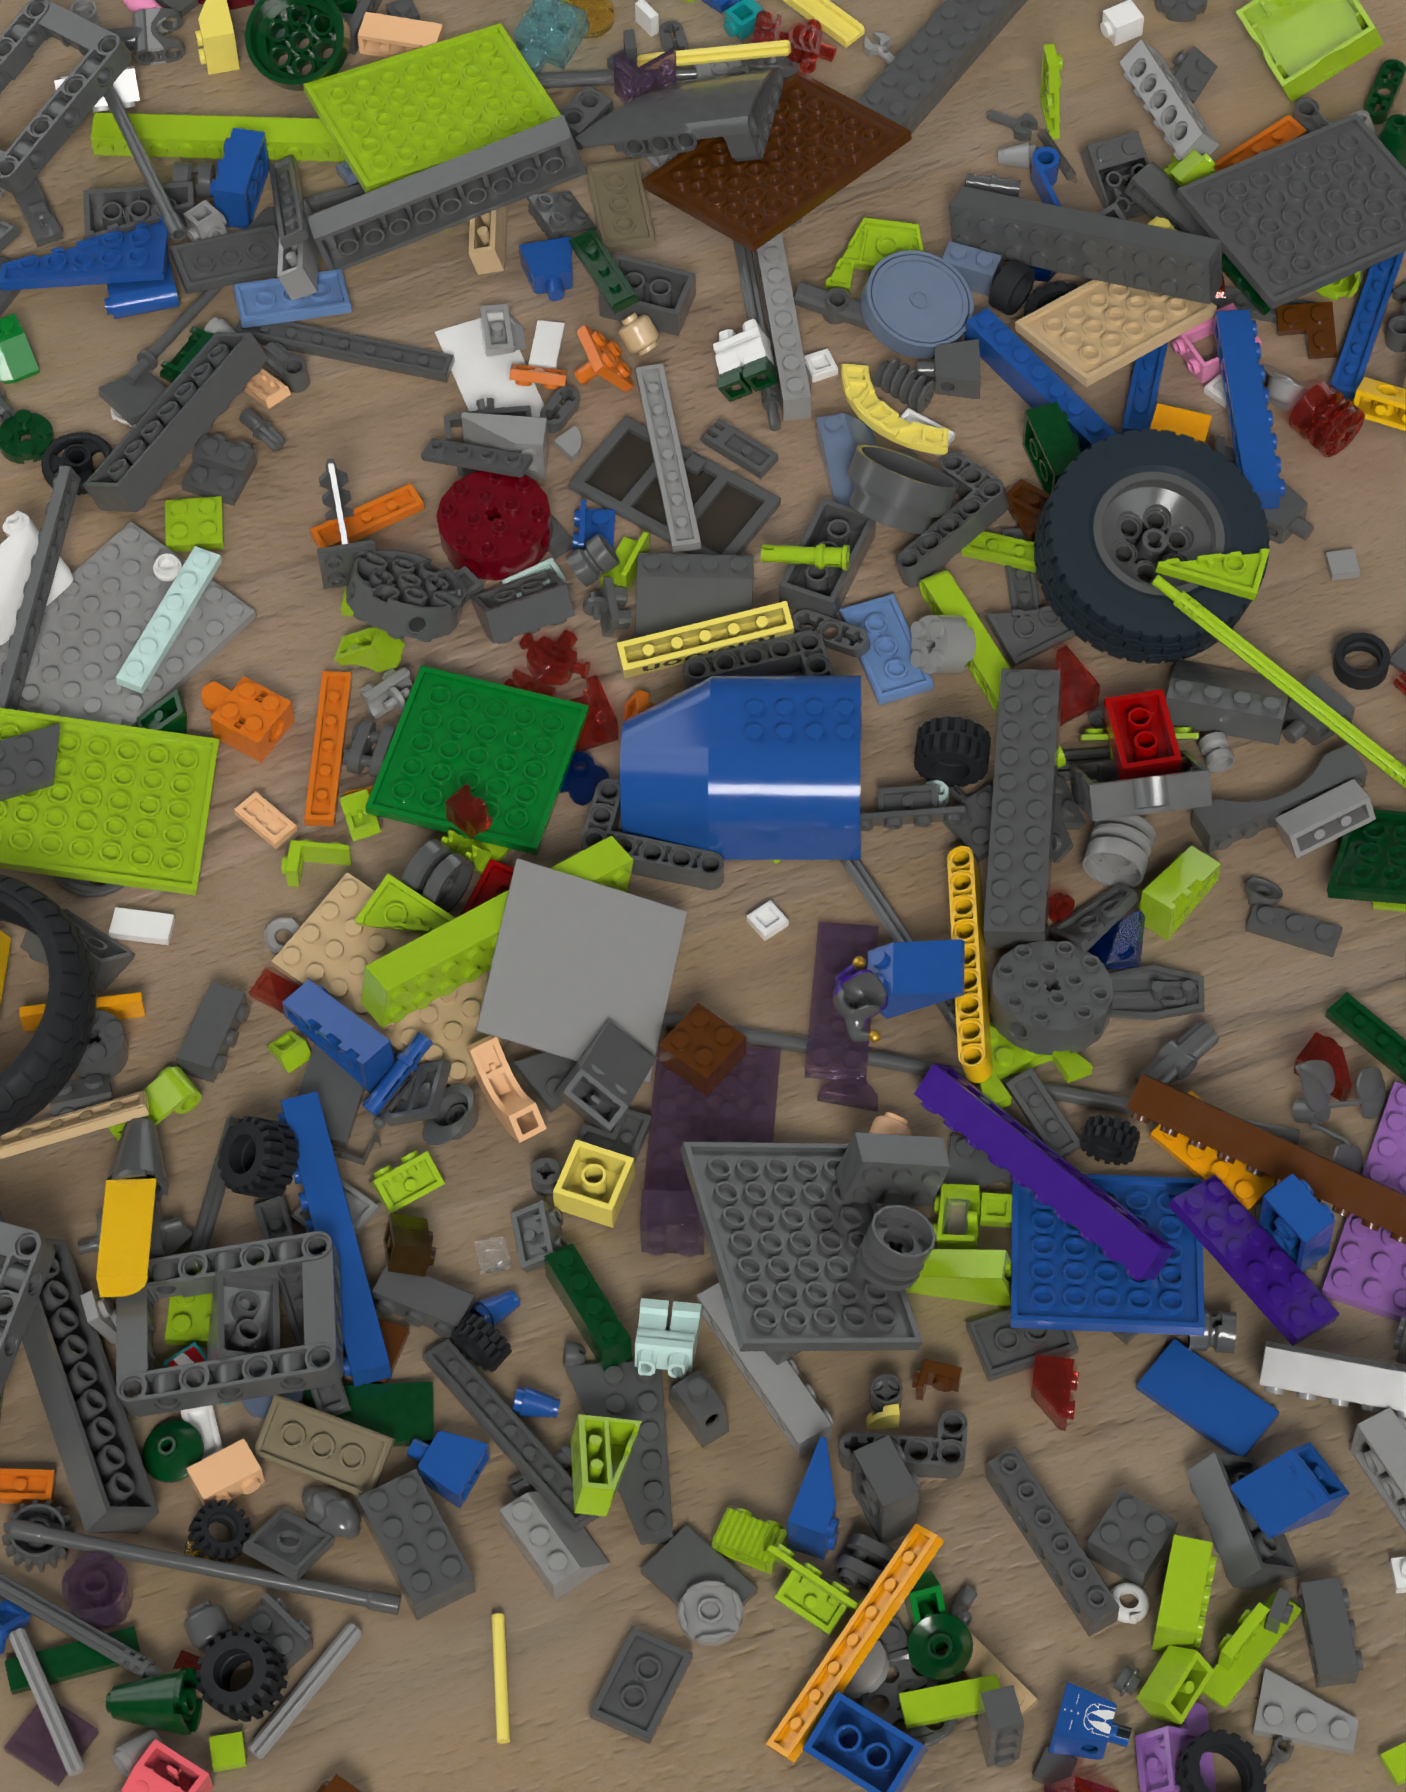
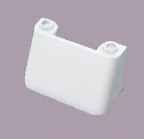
[0,511,73,645]

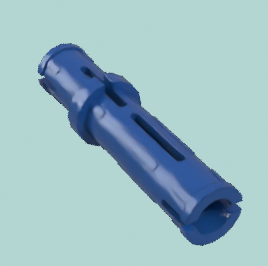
[362,1032,433,1117]

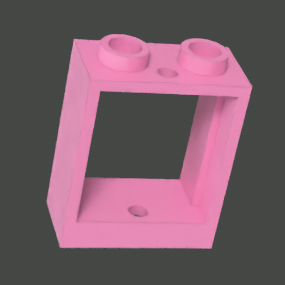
[1172,303,1262,384]

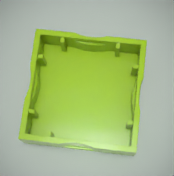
[1236,0,1384,102]

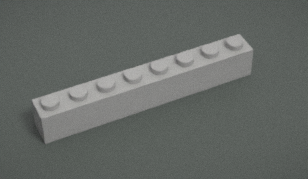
[754,232,811,421]

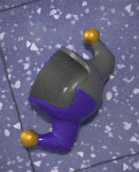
[833,956,888,1043]

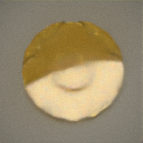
[562,0,615,39]

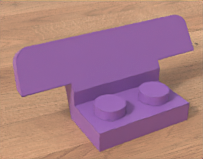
[1135,1703,1216,1792]

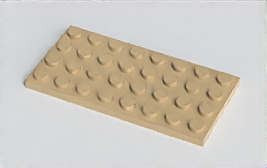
[271,872,508,1087]

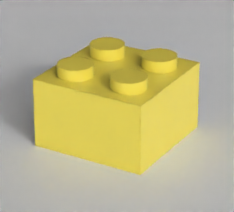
[553,1140,635,1228]

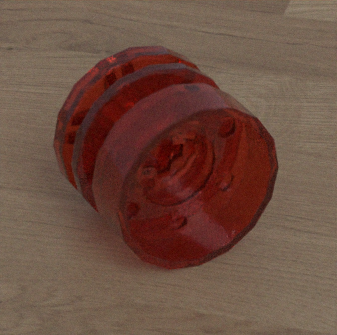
[1288,381,1365,458]

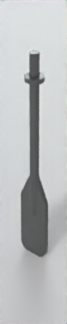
[125,207,279,384]

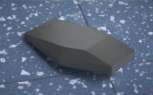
[1109,965,1205,1020]

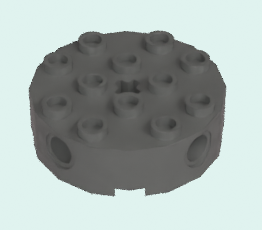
[346,550,466,642]
[989,941,1113,1055]

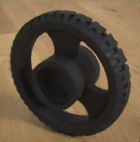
[41,432,113,496]

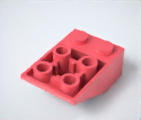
[121,1739,214,1792]

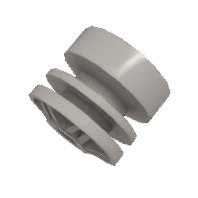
[1082,815,1156,888]

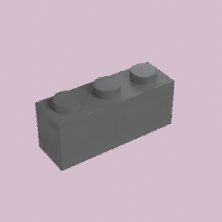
[176,982,250,1083]
[372,1265,476,1339]
[1297,1577,1363,1688]
[976,1685,1024,1767]

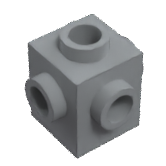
[183,200,227,242]

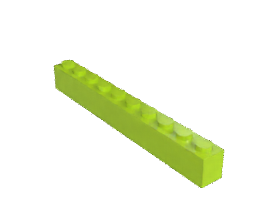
[90,113,346,162]

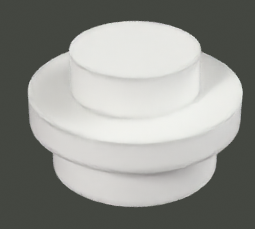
[153,554,182,581]

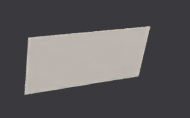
[435,318,551,421]

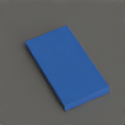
[1136,1339,1279,1457]

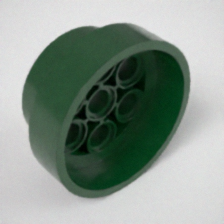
[245,0,350,91]

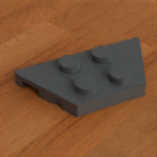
[0,724,60,801]

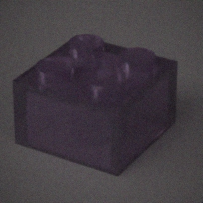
[640,1190,705,1257]

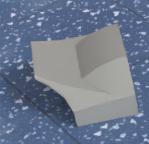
[480,304,526,356]

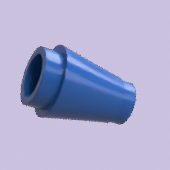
[471,1290,520,1328]
[512,1385,560,1418]

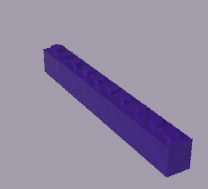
[914,1063,1175,1281]

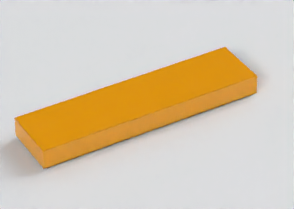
[19,992,146,1032]

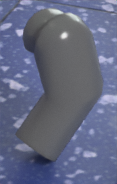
[949,1586,977,1627]

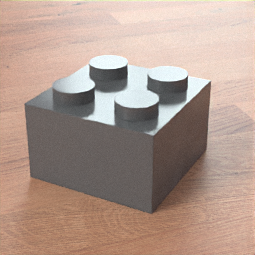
[1086,1490,1178,1588]

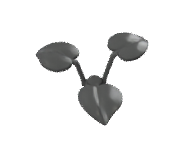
[1292,1060,1387,1174]

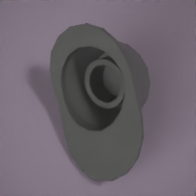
[422,1083,479,1145]

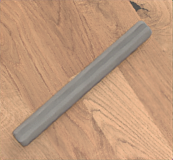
[248,1623,362,1759]
[9,1628,85,1777]

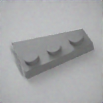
[1253,1668,1359,1756]

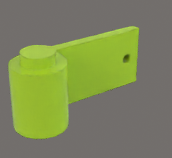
[108,1066,202,1142]

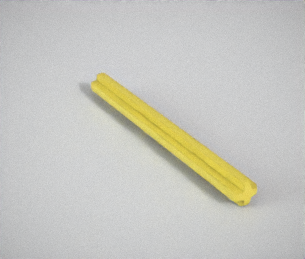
[637,40,791,68]

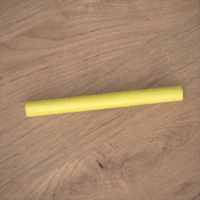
[491,1613,510,1744]

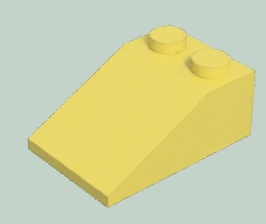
[195,0,240,75]

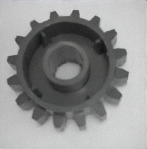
[2,1500,74,1573]

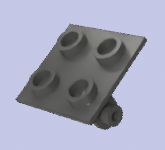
[527,191,597,240]

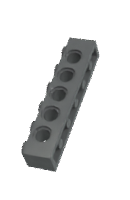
[986,1447,1120,1637]

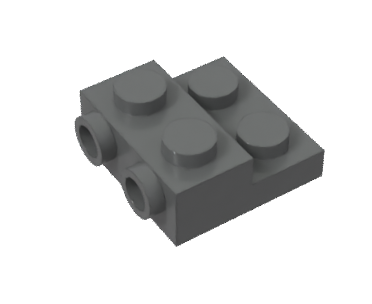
[181,433,257,506]

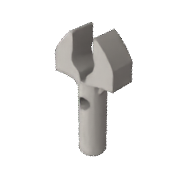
[864,32,895,65]

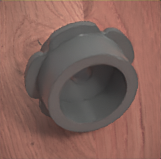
[1113,1665,1142,1697]

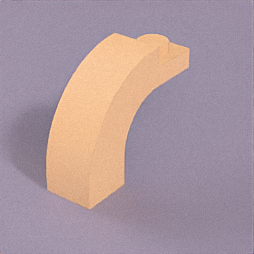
[466,1035,547,1143]

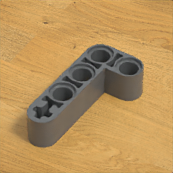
[839,1409,968,1479]

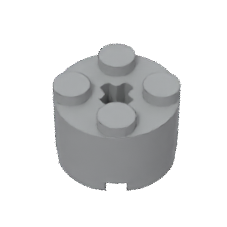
[910,615,976,674]

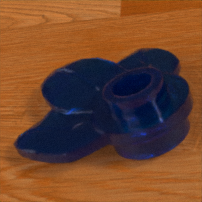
[560,752,610,806]

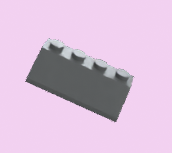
[1186,1452,1301,1590]

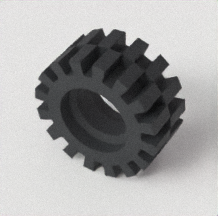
[1080,1114,1140,1166]
[451,1313,512,1372]
[188,1500,252,1563]

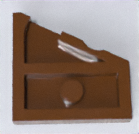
[1006,479,1050,542]

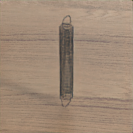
[1036,127,1077,183]

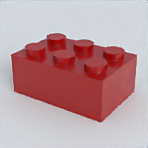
[1104,689,1182,780]

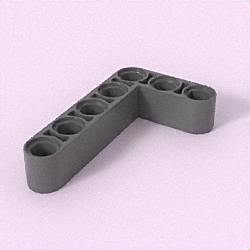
[896,452,1009,587]
[684,630,835,689]
[581,779,724,890]

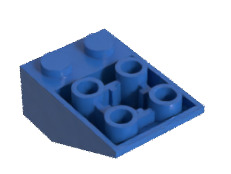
[1230,1442,1350,1539]

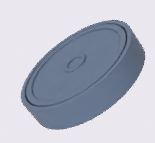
[861,250,974,358]

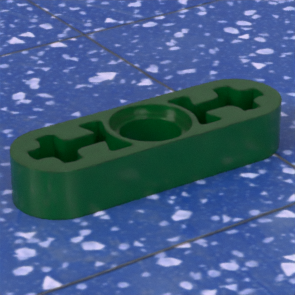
[1364,59,1406,125]

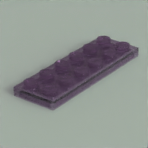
[805,922,879,1082]

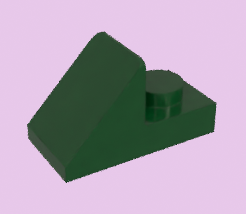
[136,689,187,734]

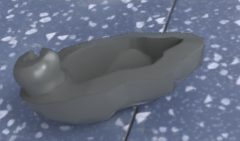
[301,1486,361,1539]

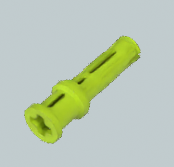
[761,543,850,571]

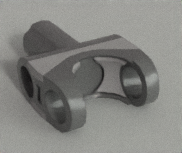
[107,8,185,65]

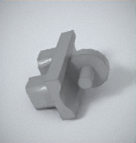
[360,667,413,720]

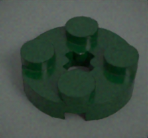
[0,409,54,464]

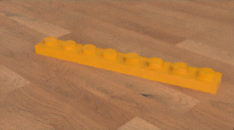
[766,1523,944,1763]

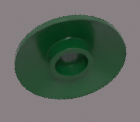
[142,1420,204,1483]
[907,1613,973,1680]

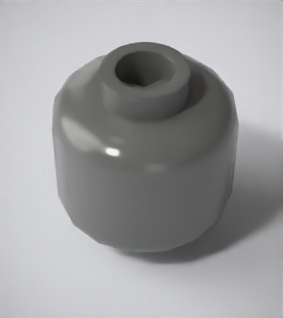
[183,1601,233,1650]

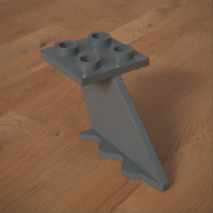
[317,458,376,589]

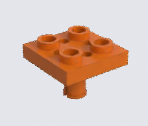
[574,325,634,392]

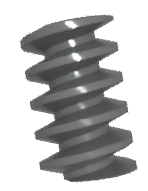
[873,358,936,414]

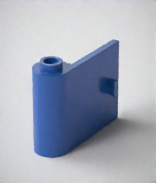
[104,254,179,319]

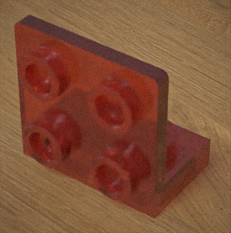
[1050,645,1100,726]
[569,675,618,754]

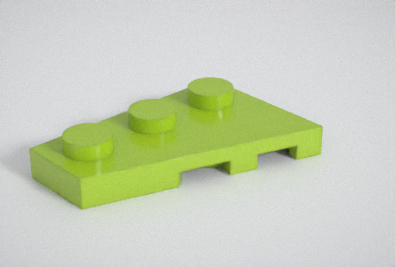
[1039,43,1063,140]

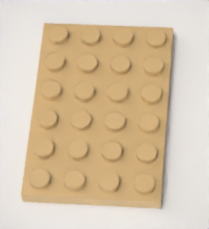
[1015,280,1217,387]

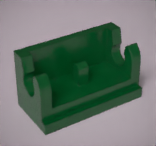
[160,327,214,383]

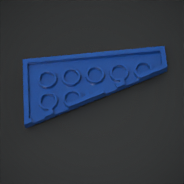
[0,217,170,291]

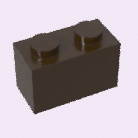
[383,1213,436,1277]

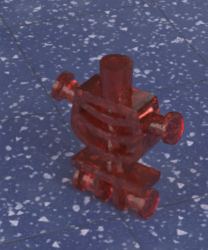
[752,10,837,73]
[504,630,591,697]

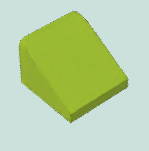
[267,1030,311,1073]

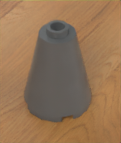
[105,1116,169,1202]

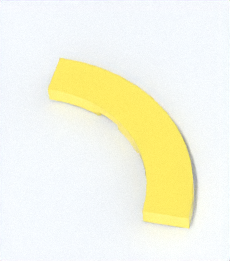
[841,364,949,455]

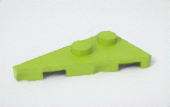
[1156,548,1270,601]
[354,874,455,934]

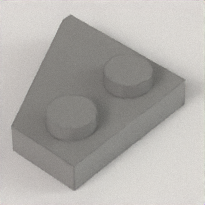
[80,1288,116,1344]

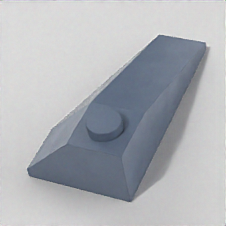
[816,413,877,508]

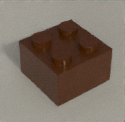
[659,1003,746,1096]

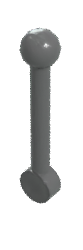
[373,1078,411,1129]

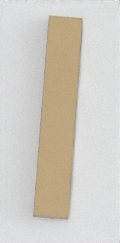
[0,1091,149,1159]

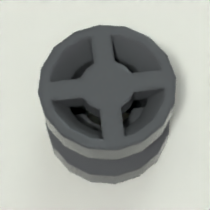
[530,1157,561,1197]

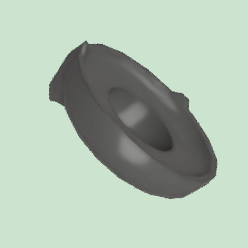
[1245,876,1283,905]

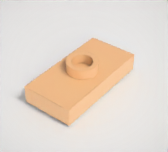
[244,368,291,409]
[234,791,297,849]

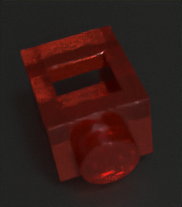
[445,784,492,839]

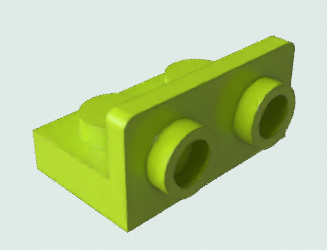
[369,1150,445,1214]

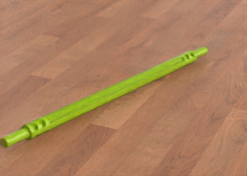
[1151,574,1406,789]

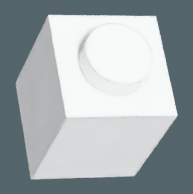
[1100,0,1144,46]

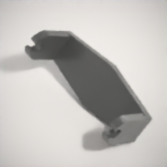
[443,398,532,441]

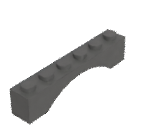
[1191,744,1368,853]

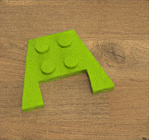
[825,217,924,294]
[974,1022,1093,1108]

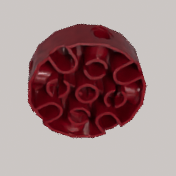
[436,471,553,581]

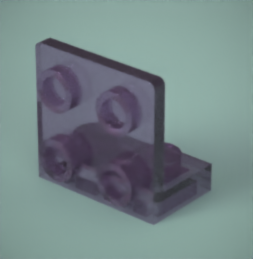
[613,49,676,104]

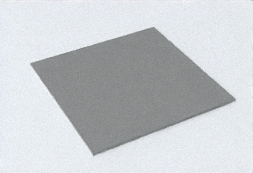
[476,858,687,1083]

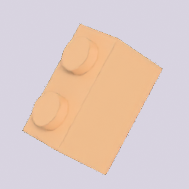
[186,1438,265,1506]

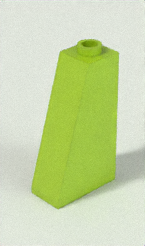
[905,1249,1012,1308]

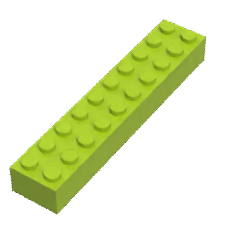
[361,835,634,1028]

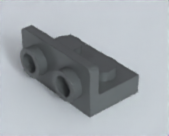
[510,1200,568,1273]
[238,1593,313,1670]

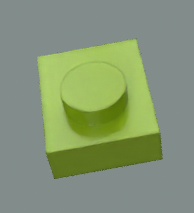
[339,789,381,842]

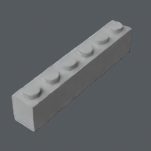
[697,1283,834,1457]

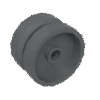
[401,839,474,913]

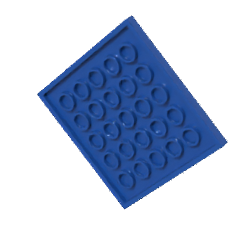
[1011,1174,1205,1336]

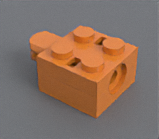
[201,676,295,763]

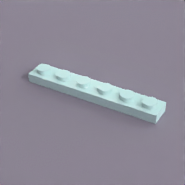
[116,546,222,694]

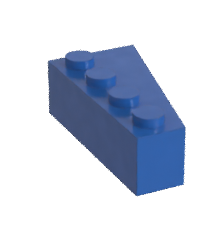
[282,980,394,1093]

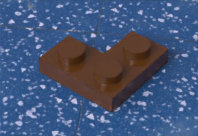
[1276,301,1337,359]

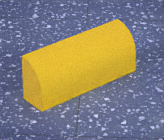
[96,1178,157,1297]

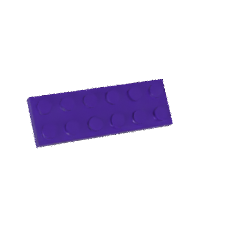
[1168,1175,1339,1346]

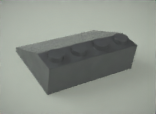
[635,553,754,638]
[1166,660,1289,745]

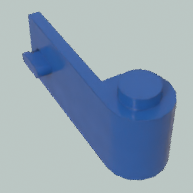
[1031,146,1062,207]

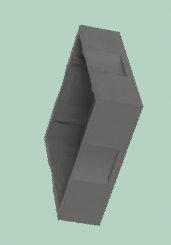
[1069,750,1212,821]

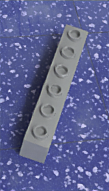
[1119,39,1220,162]

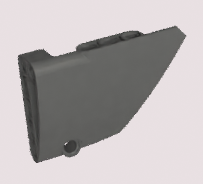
[575,66,783,162]

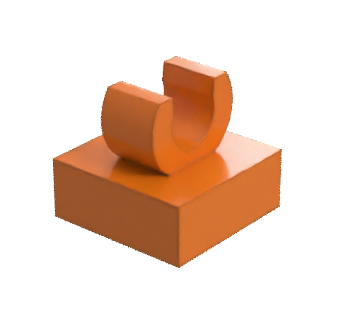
[624,690,656,721]

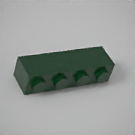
[544,1243,632,1371]

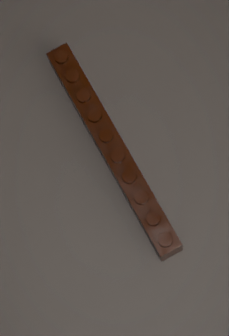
[1126,1074,1406,1245]

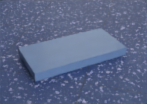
[233,269,352,329]
[839,593,934,705]

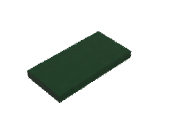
[304,1381,434,1447]

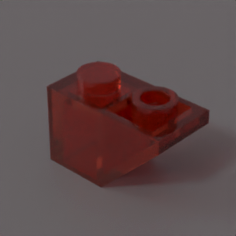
[1031,1354,1079,1431]

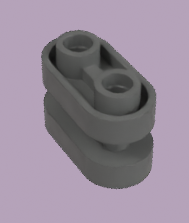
[343,720,396,778]
[835,1533,897,1593]

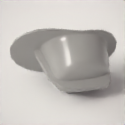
[1260,363,1313,411]

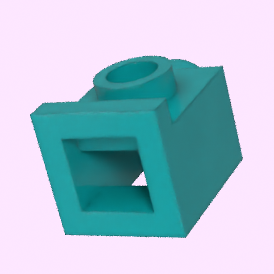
[724,0,766,41]

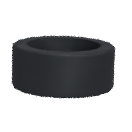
[989,260,1035,316]
[1333,632,1391,690]

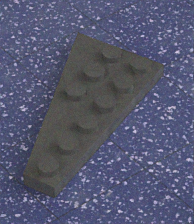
[565,1361,673,1545]

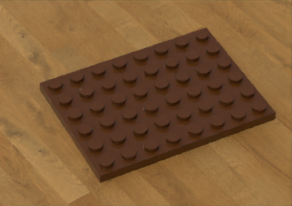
[642,71,912,252]

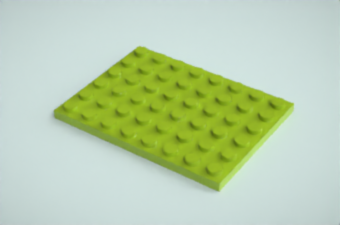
[303,23,562,193]
[0,708,219,896]

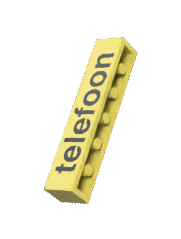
[617,601,794,679]

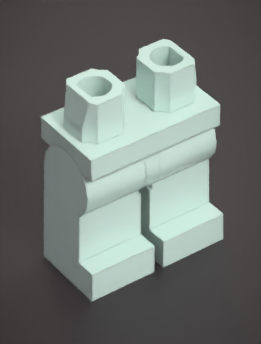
[635,1298,702,1379]

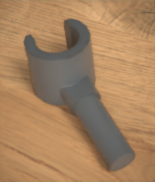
[1263,1737,1294,1781]

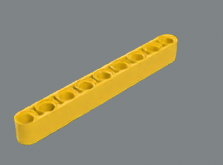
[947,846,993,1083]

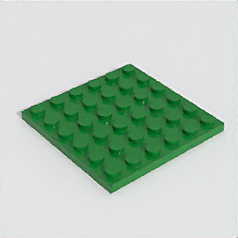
[365,665,589,855]

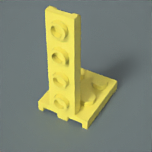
[782,0,865,48]

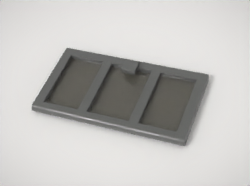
[568,416,781,555]

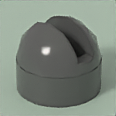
[1088,705,1106,731]
[563,1341,586,1367]

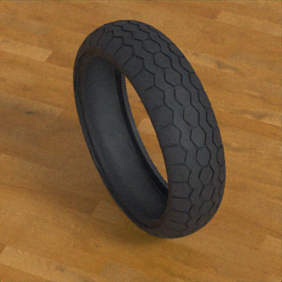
[0,874,96,1136]

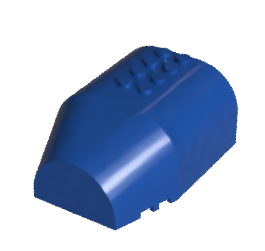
[620,675,862,860]

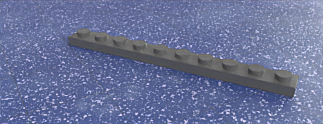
[0,466,81,710]

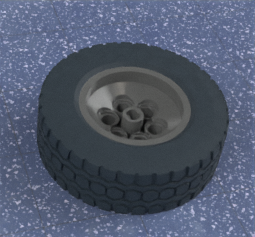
[1034,429,1270,664]

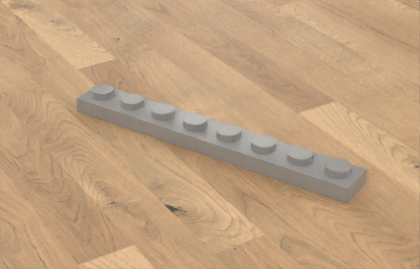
[635,363,701,553]

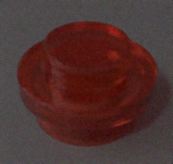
[1049,893,1075,922]

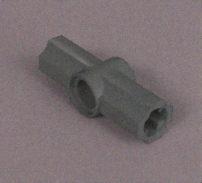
[794,281,870,331]
[1135,1021,1219,1085]

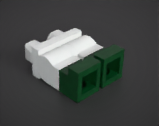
[713,319,778,402]

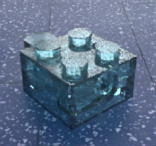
[513,0,590,73]

